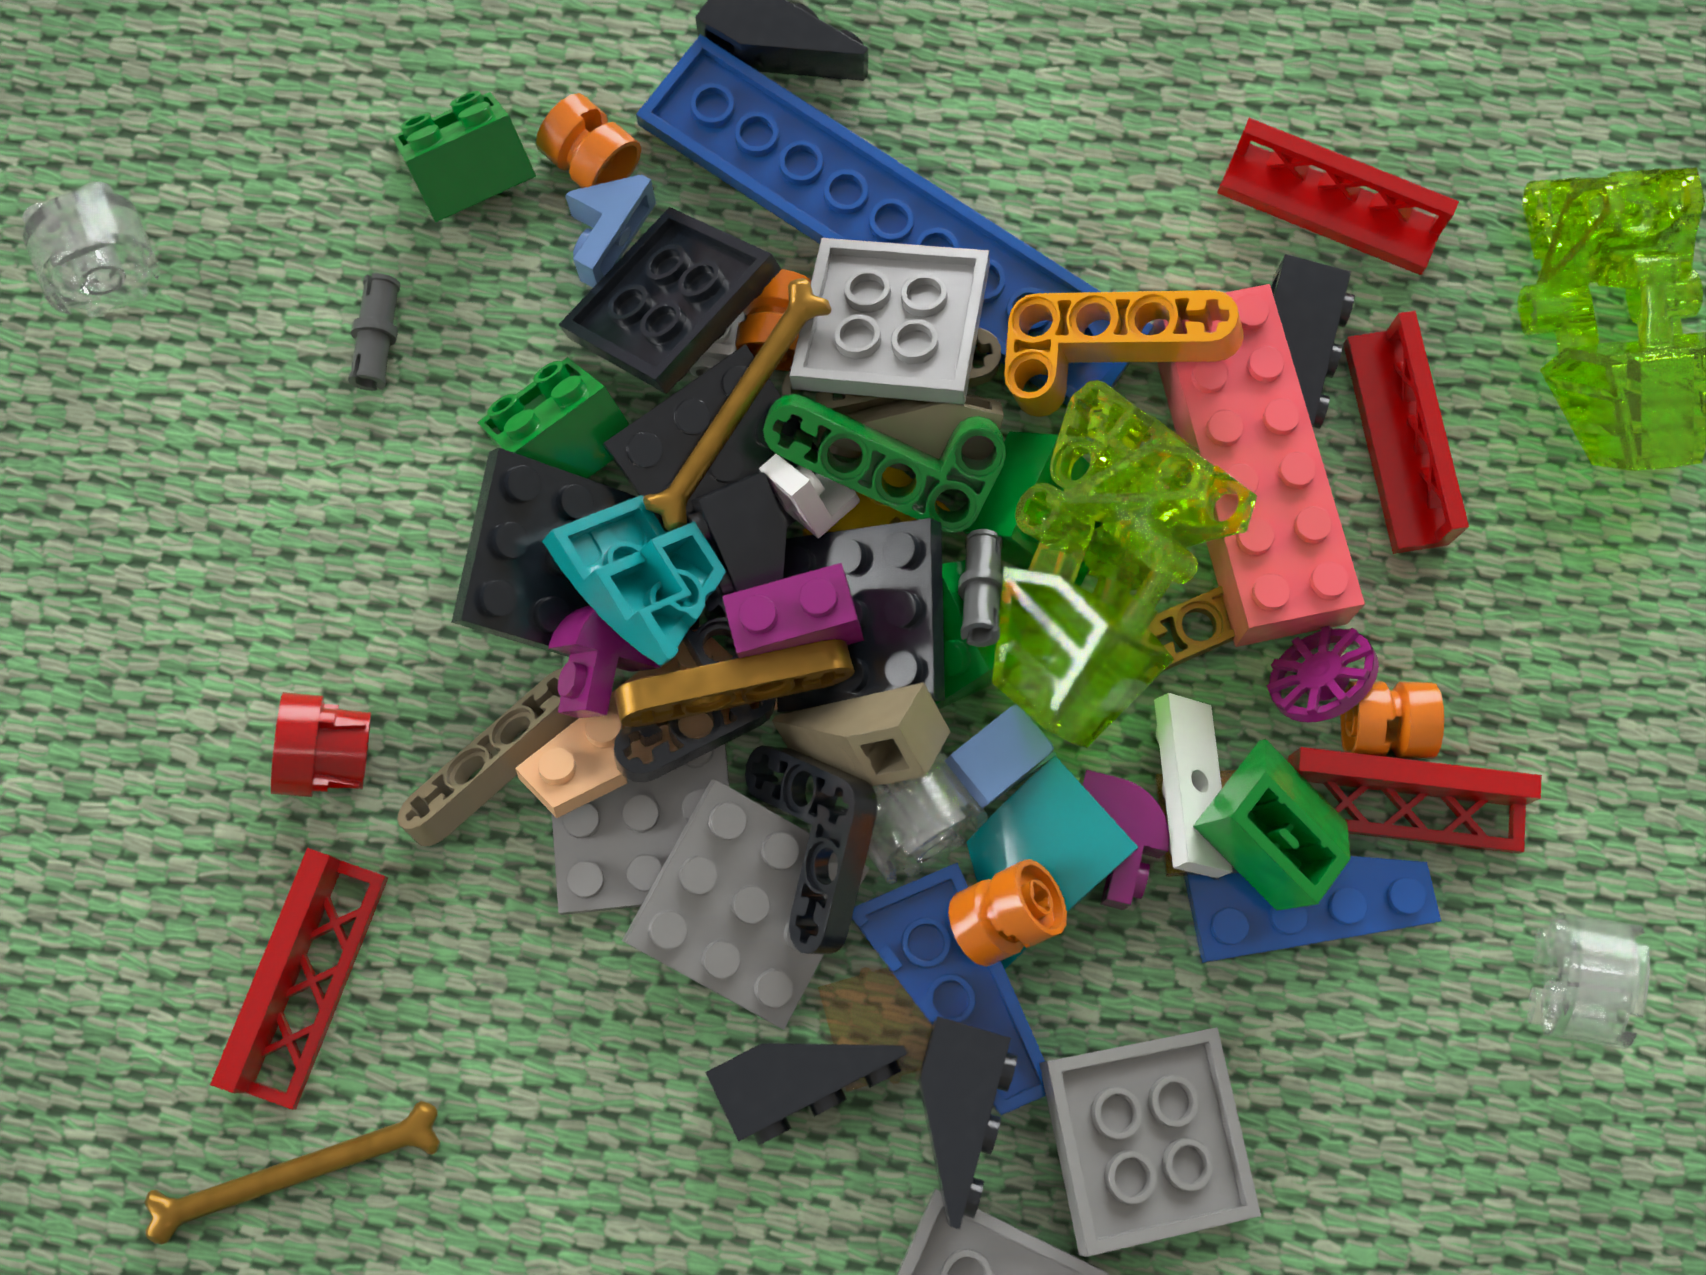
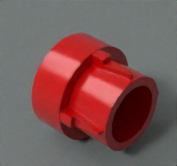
[271,692,371,797]

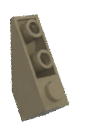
[817,394,1004,471]
[772,683,950,786]

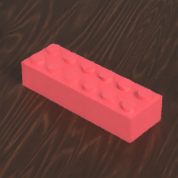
[1151,284,1365,647]

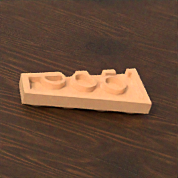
[515,625,778,818]

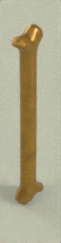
[643,278,831,531]
[144,1101,440,1245]

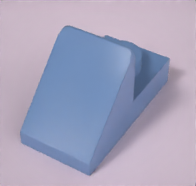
[565,174,656,287]
[943,704,1057,809]

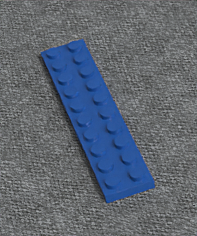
[636,34,1154,420]

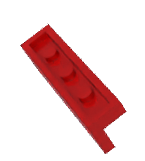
[1217,118,1459,276]
[1343,310,1469,554]
[1288,747,1542,854]
[210,848,389,1110]

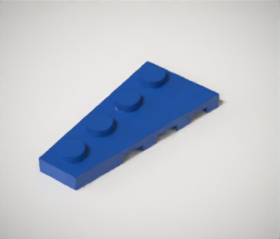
[1183,856,1441,963]
[852,863,1046,1115]

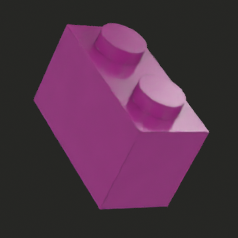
[722,563,864,658]

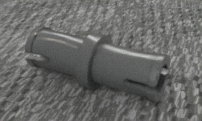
[348,273,400,391]
[958,529,1006,647]

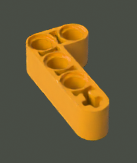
[1004,290,1244,417]

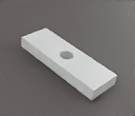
[1154,693,1233,878]

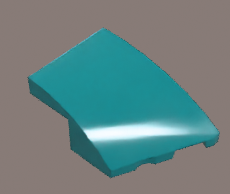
[542,495,726,666]
[966,756,1138,969]

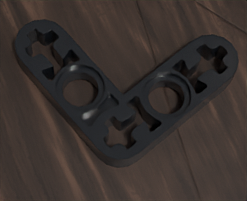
[614,586,776,783]
[745,745,878,954]

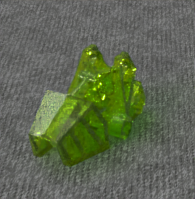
[1517,167,1706,471]
[992,380,1257,748]

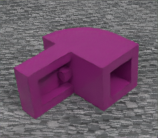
[548,605,661,718]
[1079,769,1169,910]

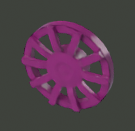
[1266,626,1379,723]

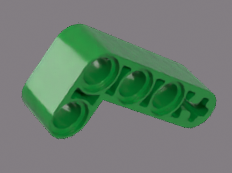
[763,394,1006,533]

